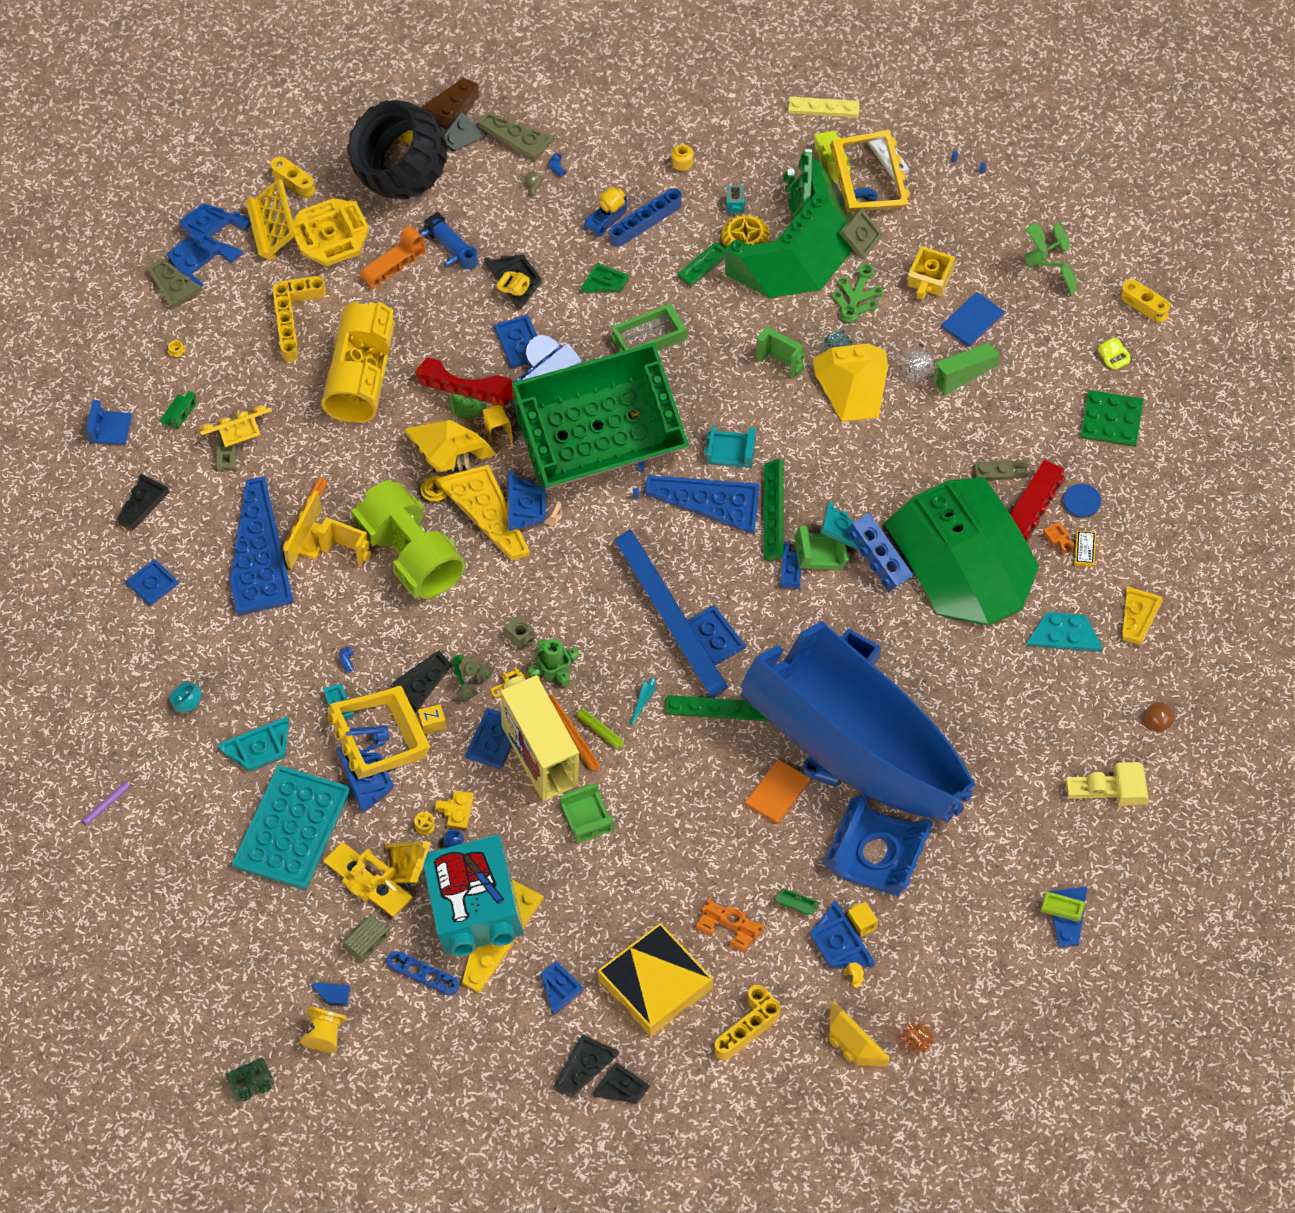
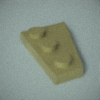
[147,258,203,309]

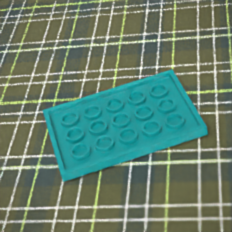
[232,765,351,891]

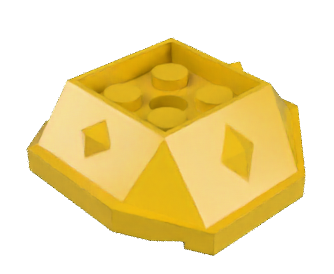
[293,199,369,267]

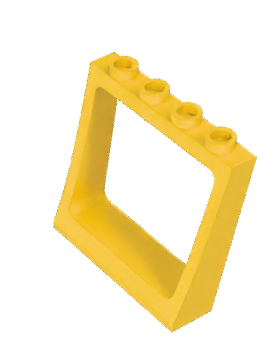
[830,130,910,213]
[327,686,431,779]

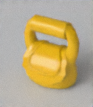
[496,272,530,296]

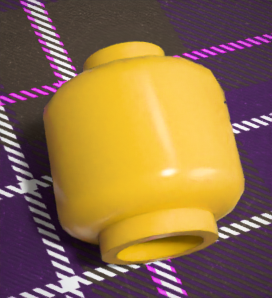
[671,145,694,171]
[598,186,625,213]

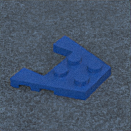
[179,203,251,256]
[167,236,243,287]

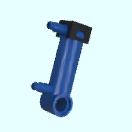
[419,211,478,270]

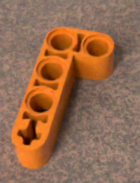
[360,226,426,289]

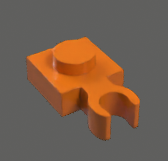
[1043,521,1074,554]

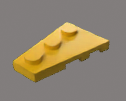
[1123,586,1163,646]

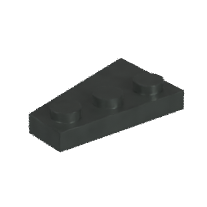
[554,1034,619,1097]

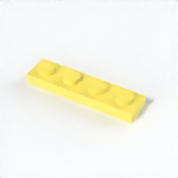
[788,97,860,118]

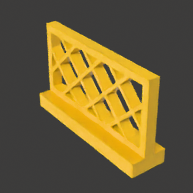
[245,178,296,260]

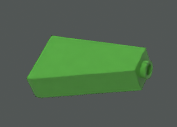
[934,343,1000,395]

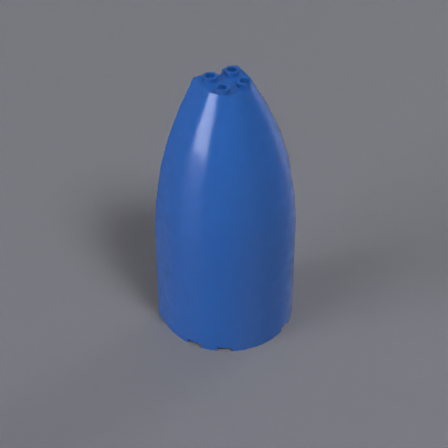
[740,621,975,823]

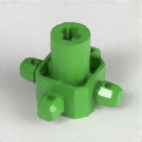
[528,639,579,686]

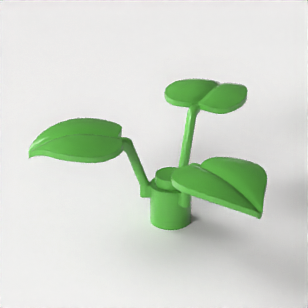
[1025,222,1077,297]

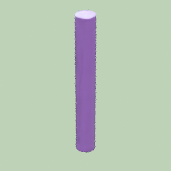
[82,781,131,826]

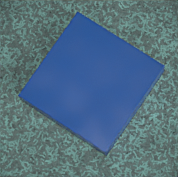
[125,559,179,606]

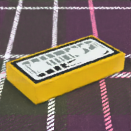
[1075,531,1096,567]

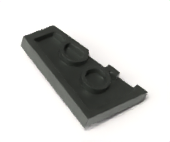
[117,473,169,530]
[393,650,451,712]

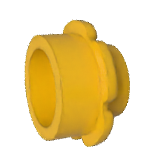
[168,340,186,357]

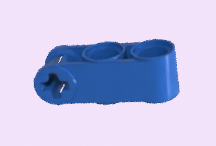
[584,195,627,238]

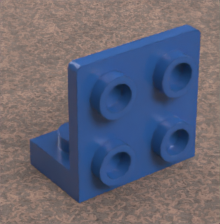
[86,400,132,445]

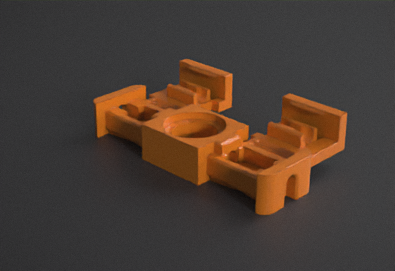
[696,897,764,953]

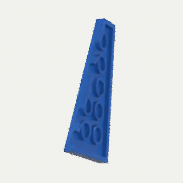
[646,475,760,535]

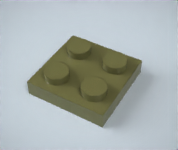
[839,208,883,259]

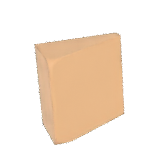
[544,502,562,527]

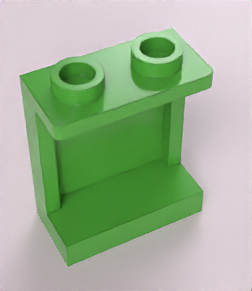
[756,326,805,378]
[794,526,849,570]
[560,783,614,844]

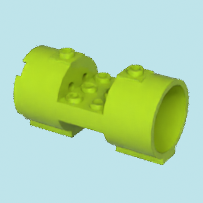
[351,480,466,599]

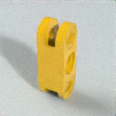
[271,157,315,198]
[1121,279,1170,322]

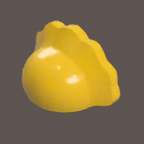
[844,962,864,988]

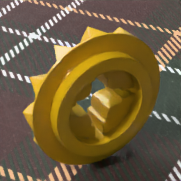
[420,476,448,503]

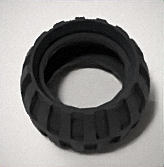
[347,100,448,200]

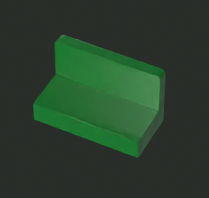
[160,391,197,430]

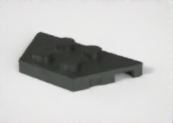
[484,254,542,310]

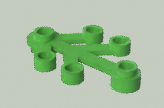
[832,264,883,322]

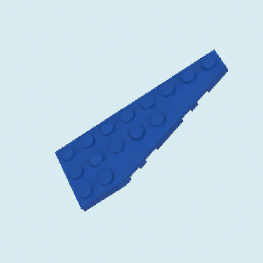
[230,476,294,616]

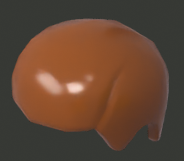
[1143,702,1175,733]

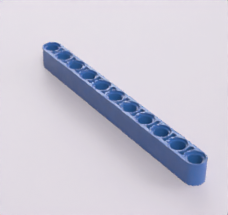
[615,529,729,698]

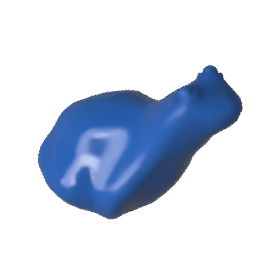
[442,830,465,848]

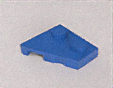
[541,961,584,1015]

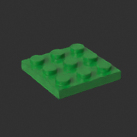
[1080,390,1144,447]

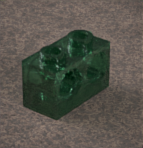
[225,1057,275,1102]

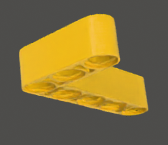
[273,276,326,362]

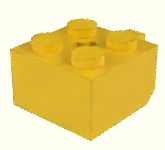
[908,246,955,300]

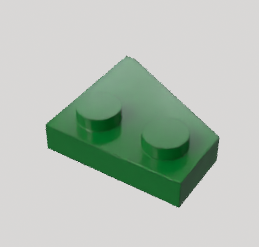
[581,263,629,293]

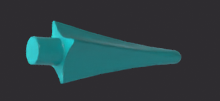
[630,678,657,725]

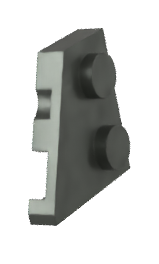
[444,112,487,151]
[592,1062,650,1104]

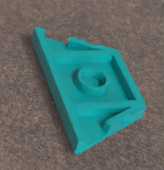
[1027,612,1102,652]
[217,716,289,772]

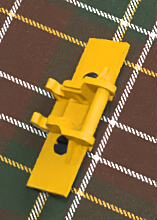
[323,842,413,918]

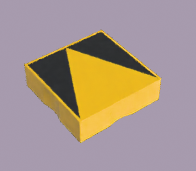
[598,923,713,1037]

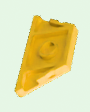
[385,841,430,884]

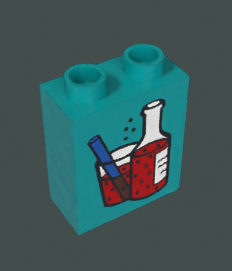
[423,834,524,956]

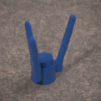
[346,725,390,753]

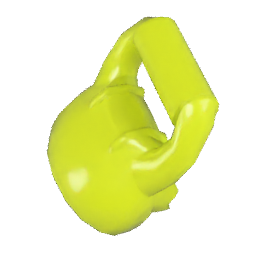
[1098,338,1131,370]

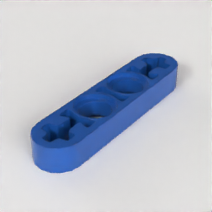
[387,951,459,996]

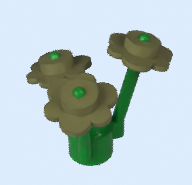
[452,654,493,701]

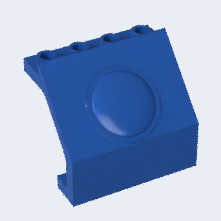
[823,795,933,897]

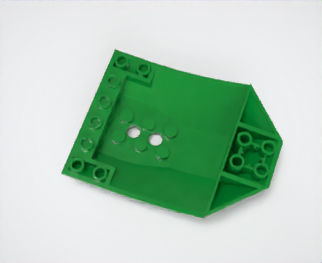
[883,477,1039,626]

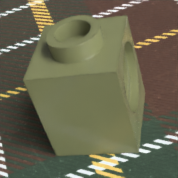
[504,615,535,649]

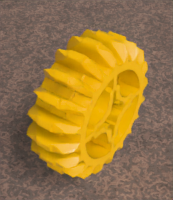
[721,213,770,247]

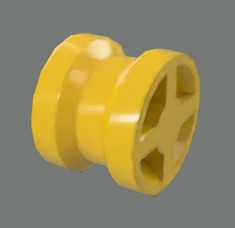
[414,812,435,836]

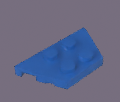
[507,470,546,531]
[336,747,393,813]
[810,900,875,968]

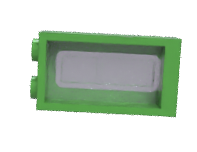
[610,303,687,352]

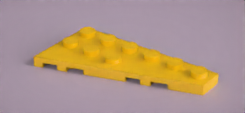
[462,880,544,994]

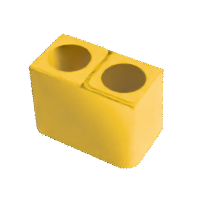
[483,405,513,450]

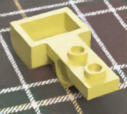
[1065,762,1149,806]

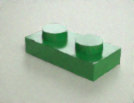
[775,888,820,915]

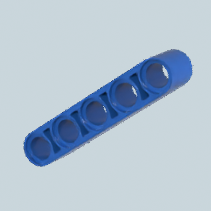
[609,188,682,247]

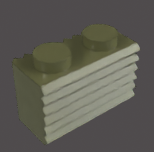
[343,914,390,963]

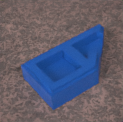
[312,982,350,1006]

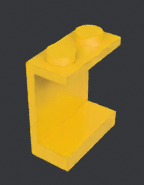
[317,517,371,566]

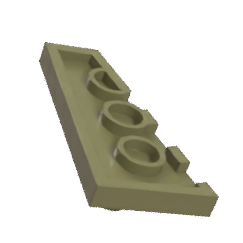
[477,111,555,162]

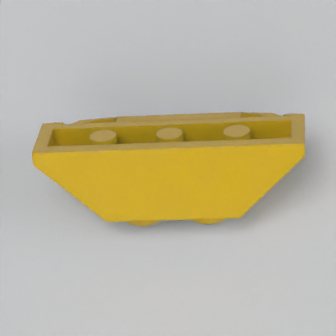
[829,1000,890,1067]

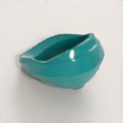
[169,681,202,713]

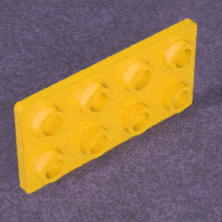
[197,405,272,447]
[283,490,322,570]

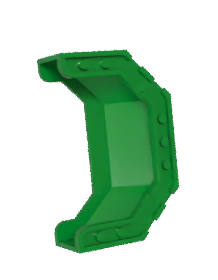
[725,158,853,299]

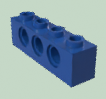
[845,513,913,592]

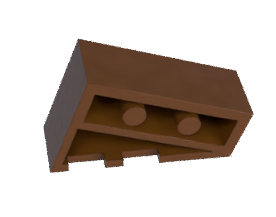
[421,77,479,129]

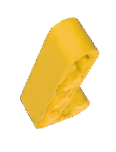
[715,985,780,1061]

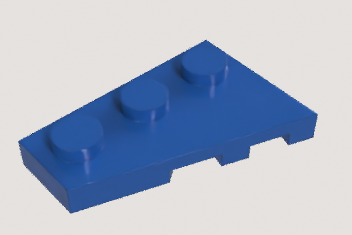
[1048,886,1088,948]

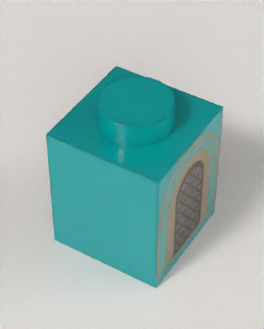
[727,186,745,214]

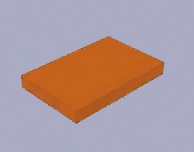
[745,760,811,824]

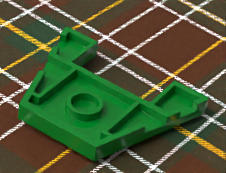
[783,149,812,219]

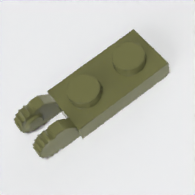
[975,460,1029,480]

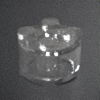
[894,343,935,385]

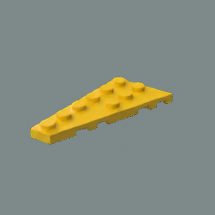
[436,465,530,561]

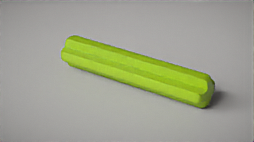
[576,708,624,749]

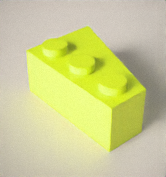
[814,130,850,183]

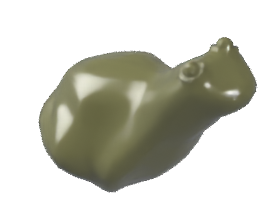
[525,171,542,196]

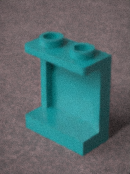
[704,425,756,468]

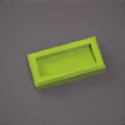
[1041,891,1086,923]

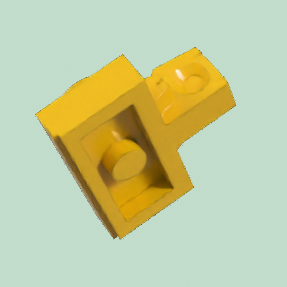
[435,790,474,830]

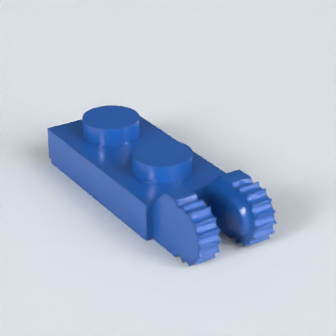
[781,541,801,589]

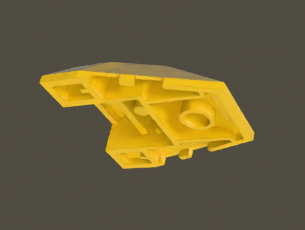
[813,344,888,422]
[405,420,495,472]

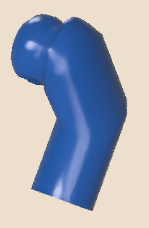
[549,153,567,178]
[854,187,878,202]
[339,646,355,673]

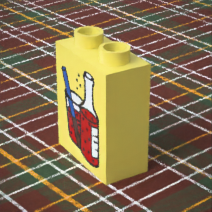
[501,675,579,802]

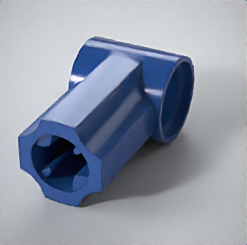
[803,757,840,788]

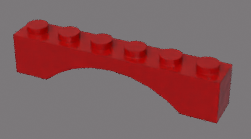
[414,357,513,407]

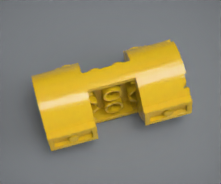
[322,301,395,423]

